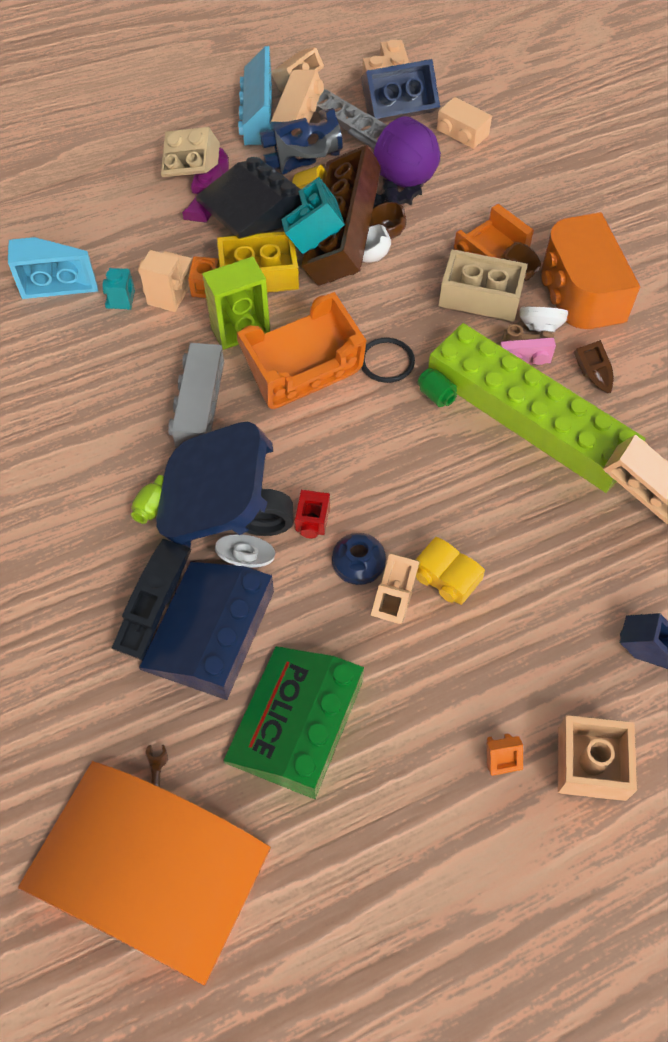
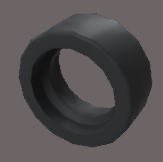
[246,489,293,536]

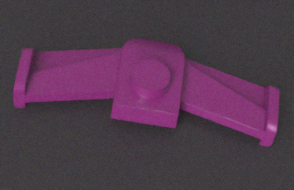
[182,148,229,223]

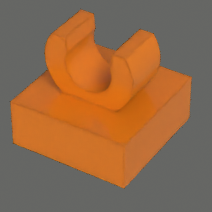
[487,733,523,776]

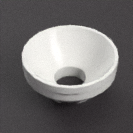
[520,307,568,332]

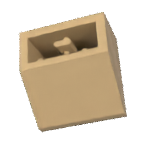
[161,127,220,177]

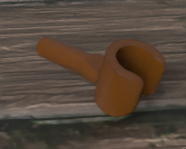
[146,745,168,787]

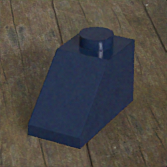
[619,613,668,669]

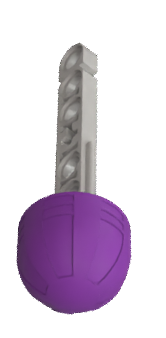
[316,89,441,187]

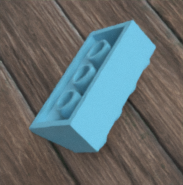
[238,46,272,145]

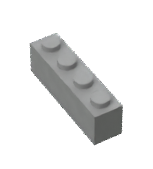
[168,343,224,447]

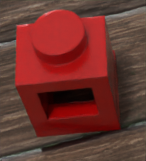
[295,489,330,539]

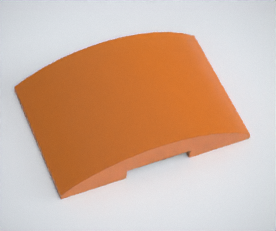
[18,761,271,986]

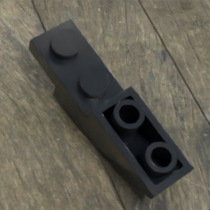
[112,539,191,661]

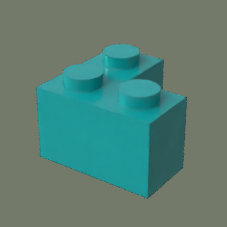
[281,177,345,254]

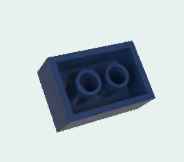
[361,59,440,122]

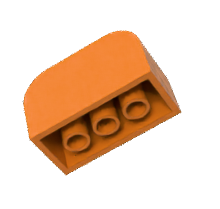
[541,212,640,329]

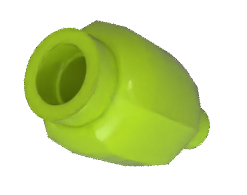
[131,475,164,524]

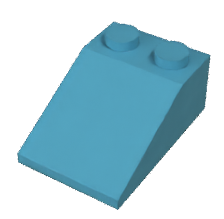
[8,237,98,299]

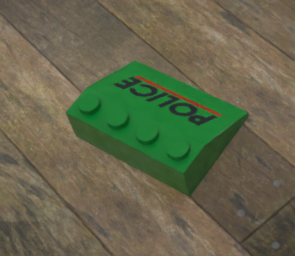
[223,646,364,799]

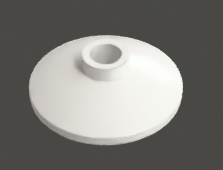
[215,534,275,568]

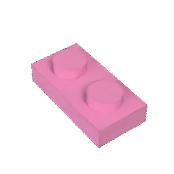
[500,338,556,365]

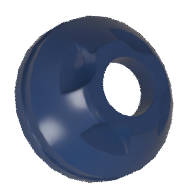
[332,533,386,585]

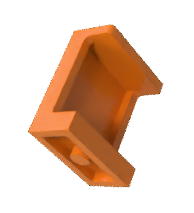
[454,204,534,259]

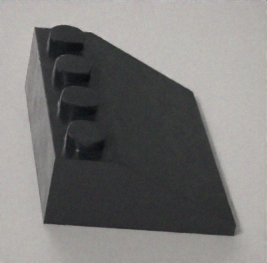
[196,157,302,239]

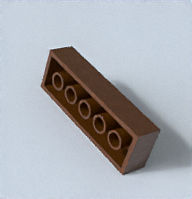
[301,145,381,286]

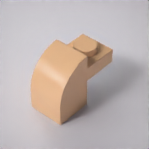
[371,553,420,624]

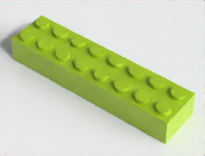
[428,323,646,493]

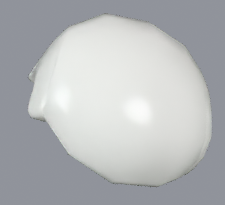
[362,224,391,263]

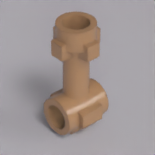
[502,324,554,342]

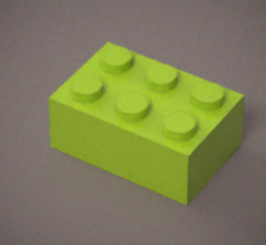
[202,256,270,350]

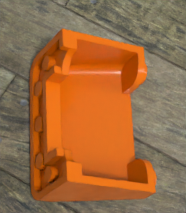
[237,292,367,409]

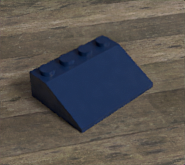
[139,562,274,700]

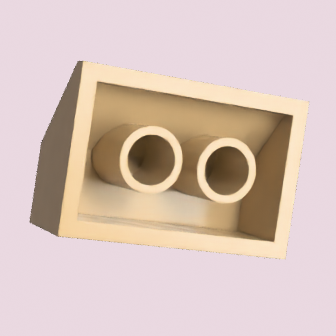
[438,249,528,322]

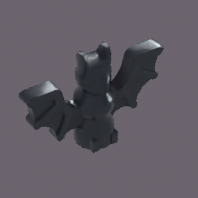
[373,179,424,209]

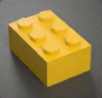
[217,231,299,293]

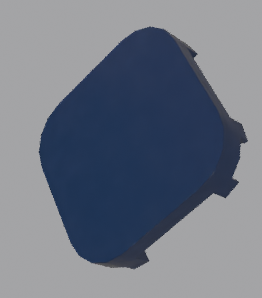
[156,421,273,548]

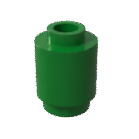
[417,368,457,407]

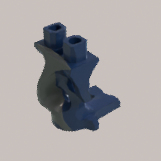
[260,108,343,174]

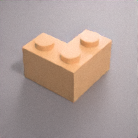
[363,40,409,74]
[138,250,193,312]

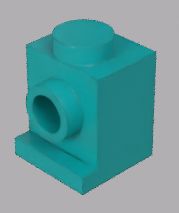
[102,268,135,310]

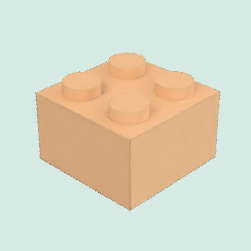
[558,715,637,801]

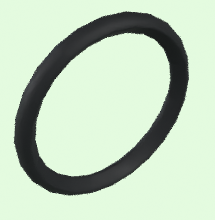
[361,337,415,383]

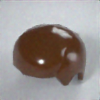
[370,202,406,239]
[501,242,541,281]

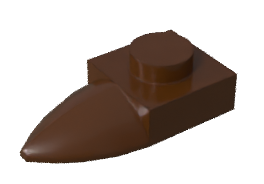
[573,340,614,394]

